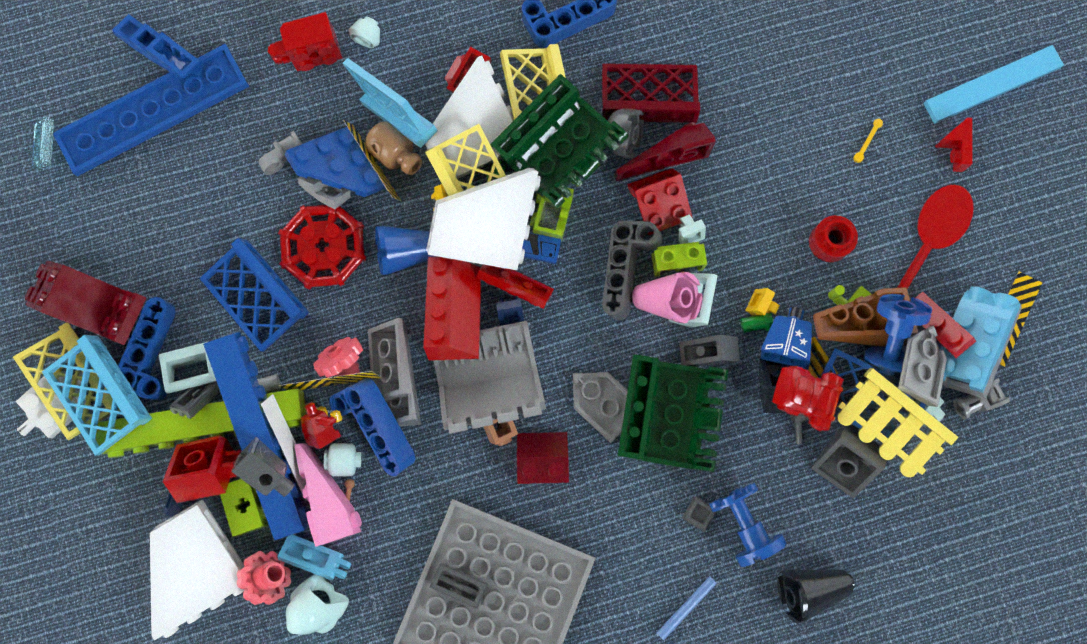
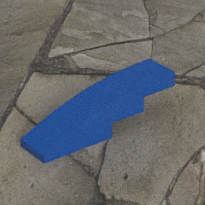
[112,14,200,79]

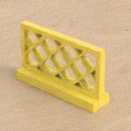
[500,44,566,120]
[425,124,506,196]
[13,322,120,441]

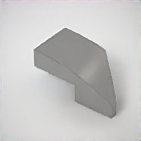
[298,176,351,209]

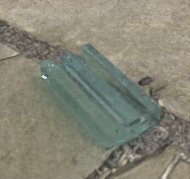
[31,117,54,170]

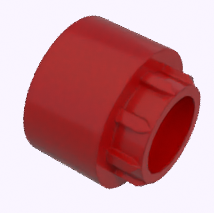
[809,215,858,262]

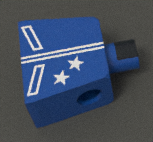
[761,307,812,370]

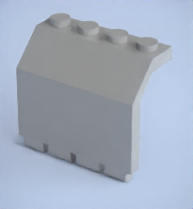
[433,321,546,434]

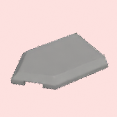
[898,326,947,407]
[573,372,627,443]

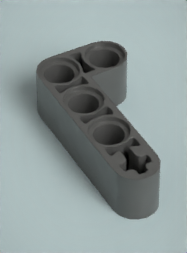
[602,221,663,320]

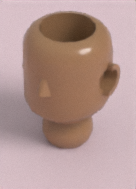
[365,121,422,175]

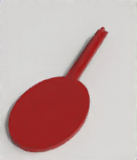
[897,185,974,289]

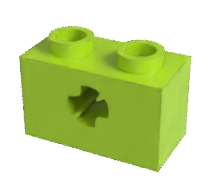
[220,479,269,537]

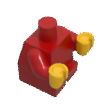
[301,403,342,449]

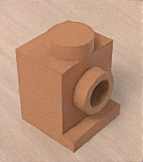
[484,419,518,446]

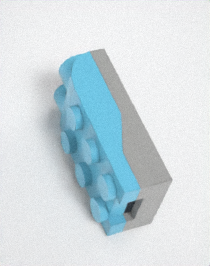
[940,287,1022,399]

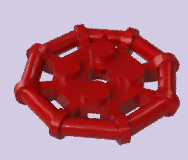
[278,205,367,289]

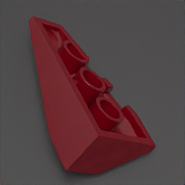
[615,122,716,181]

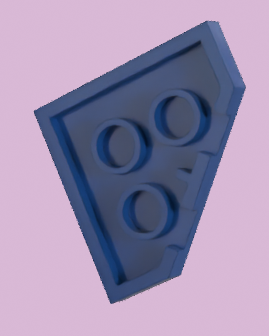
[285,127,386,197]

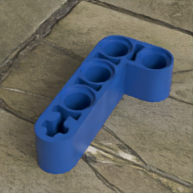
[522,0,617,48]
[118,297,176,401]
[329,378,415,476]

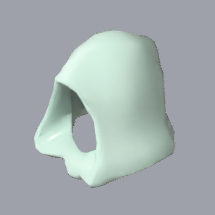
[286,574,349,635]

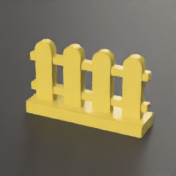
[837,368,958,477]

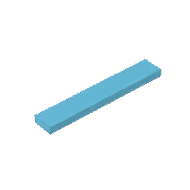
[923,45,1064,124]

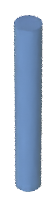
[656,576,717,640]

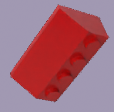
[423,257,481,361]

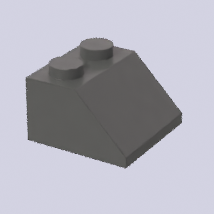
[811,425,887,499]

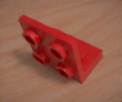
[627,168,693,235]

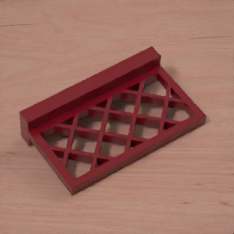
[602,63,700,123]

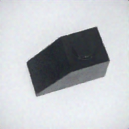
[759,358,787,414]

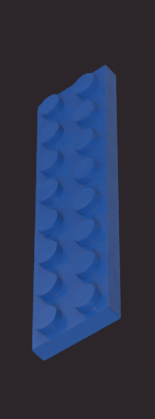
[53,44,250,176]

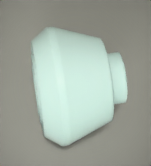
[349,17,380,48]

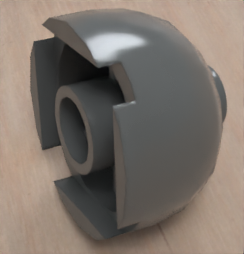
[608,109,644,159]

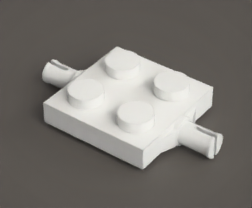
[16,371,87,438]

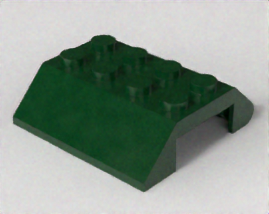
[490,74,629,209]
[617,354,728,472]

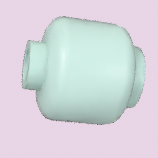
[324,443,361,476]

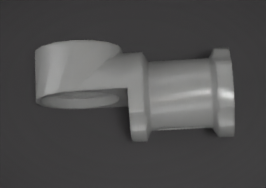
[258,130,302,175]

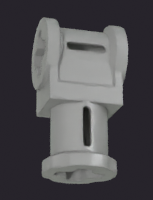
[953,378,1010,420]

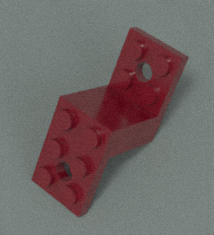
[25,261,146,345]

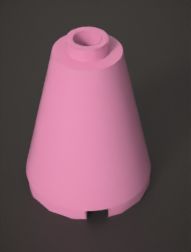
[632,272,703,323]

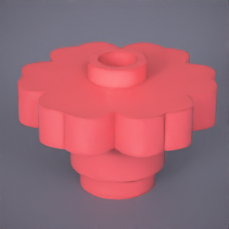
[313,337,363,378]
[237,551,291,605]

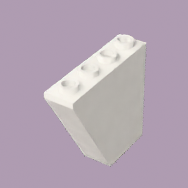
[425,56,514,179]
[426,168,540,270]
[150,499,245,640]

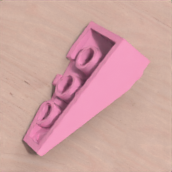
[294,443,362,547]

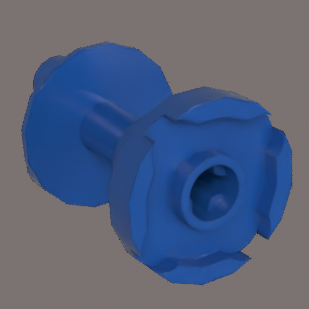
[863,294,932,376]
[709,483,787,567]

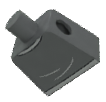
[231,437,295,497]

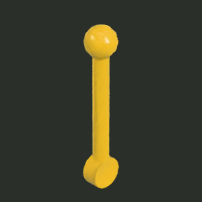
[853,119,883,163]

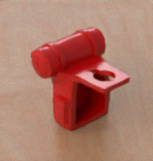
[772,366,844,431]

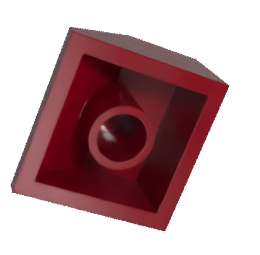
[517,432,569,484]

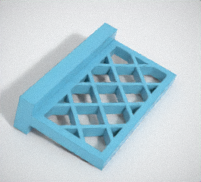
[343,58,438,148]
[42,335,152,456]

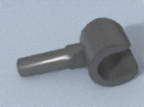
[790,414,809,444]

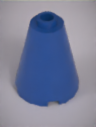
[375,226,439,275]

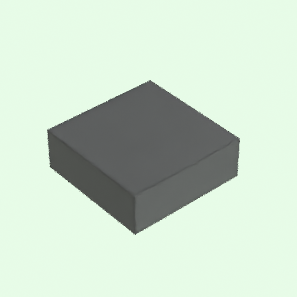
[682,496,717,532]

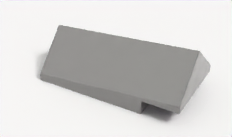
[368,318,421,426]

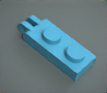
[277,534,351,580]

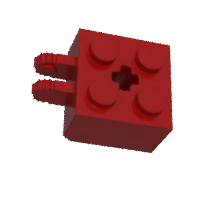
[267,12,343,71]
[163,436,242,503]

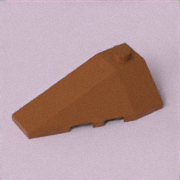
[813,288,918,347]

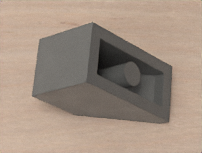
[679,335,740,366]

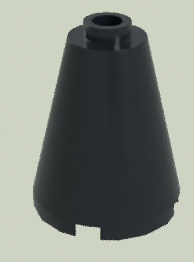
[777,569,855,624]

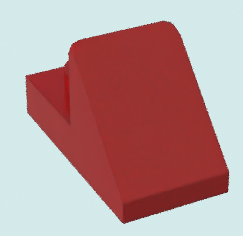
[935,117,972,172]

